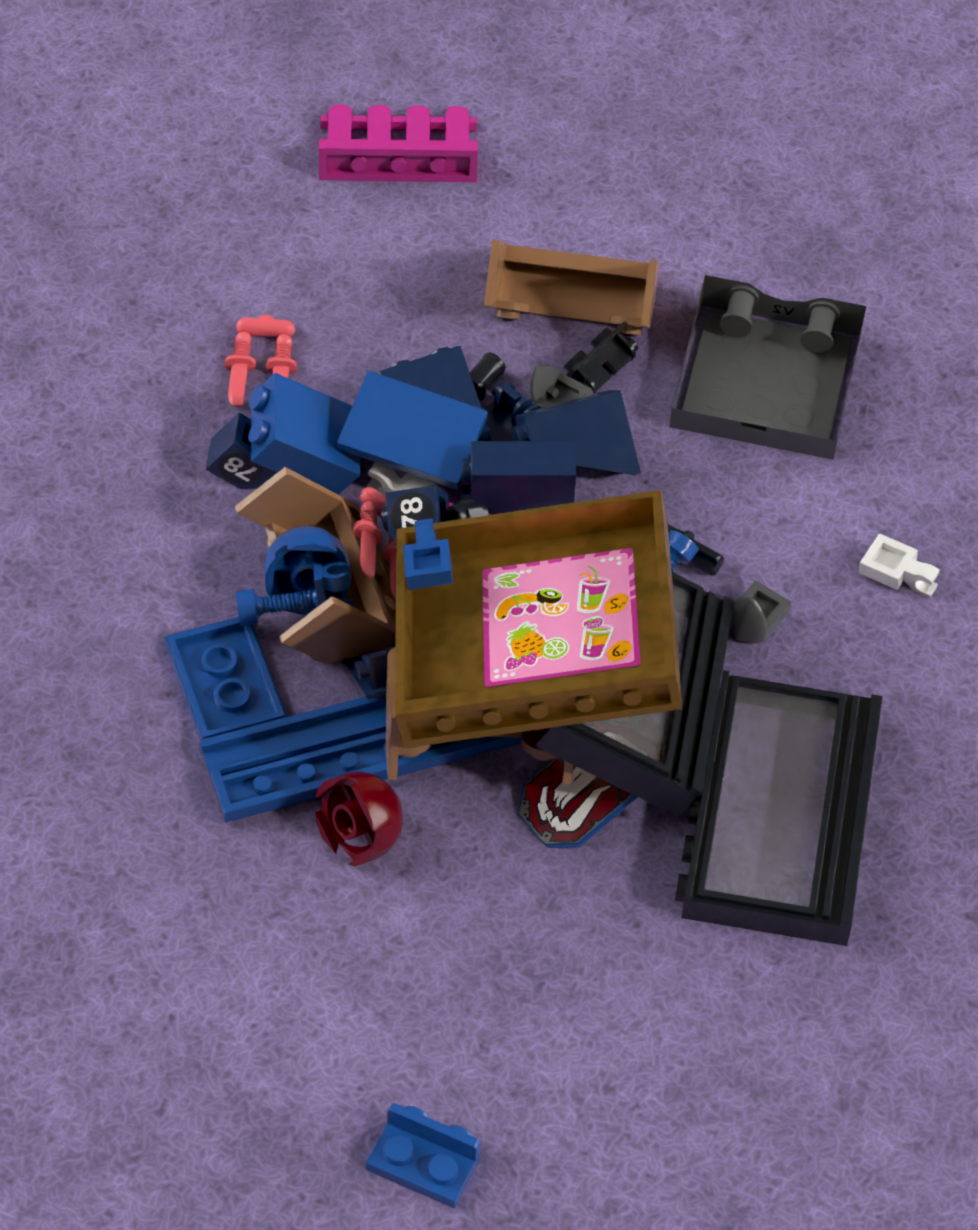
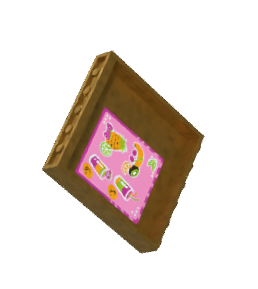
[395,490,682,748]

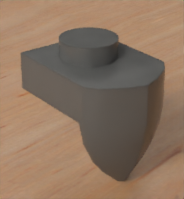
[530,365,594,408]
[730,580,792,643]

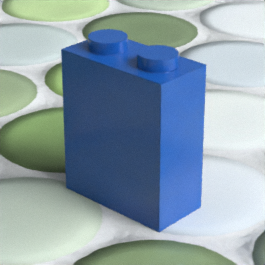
[248,373,361,495]

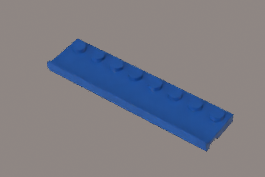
[199,697,521,823]

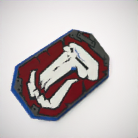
[518,714,667,848]

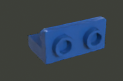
[366,1103,480,1209]

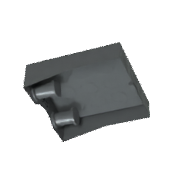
[669,275,866,460]

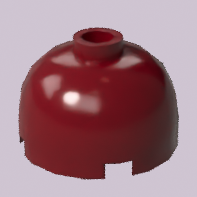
[315,771,403,867]

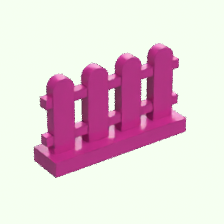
[319,104,478,182]

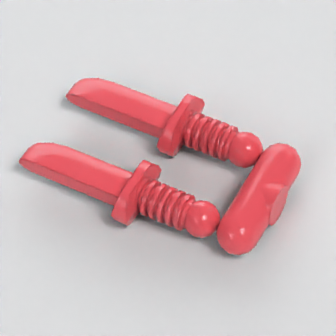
[224,315,297,407]
[353,487,397,599]

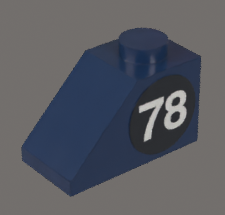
[205,412,277,489]
[382,485,449,541]

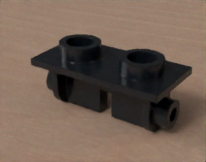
[564,322,638,394]

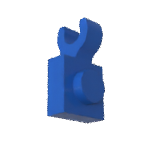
[403,518,453,590]

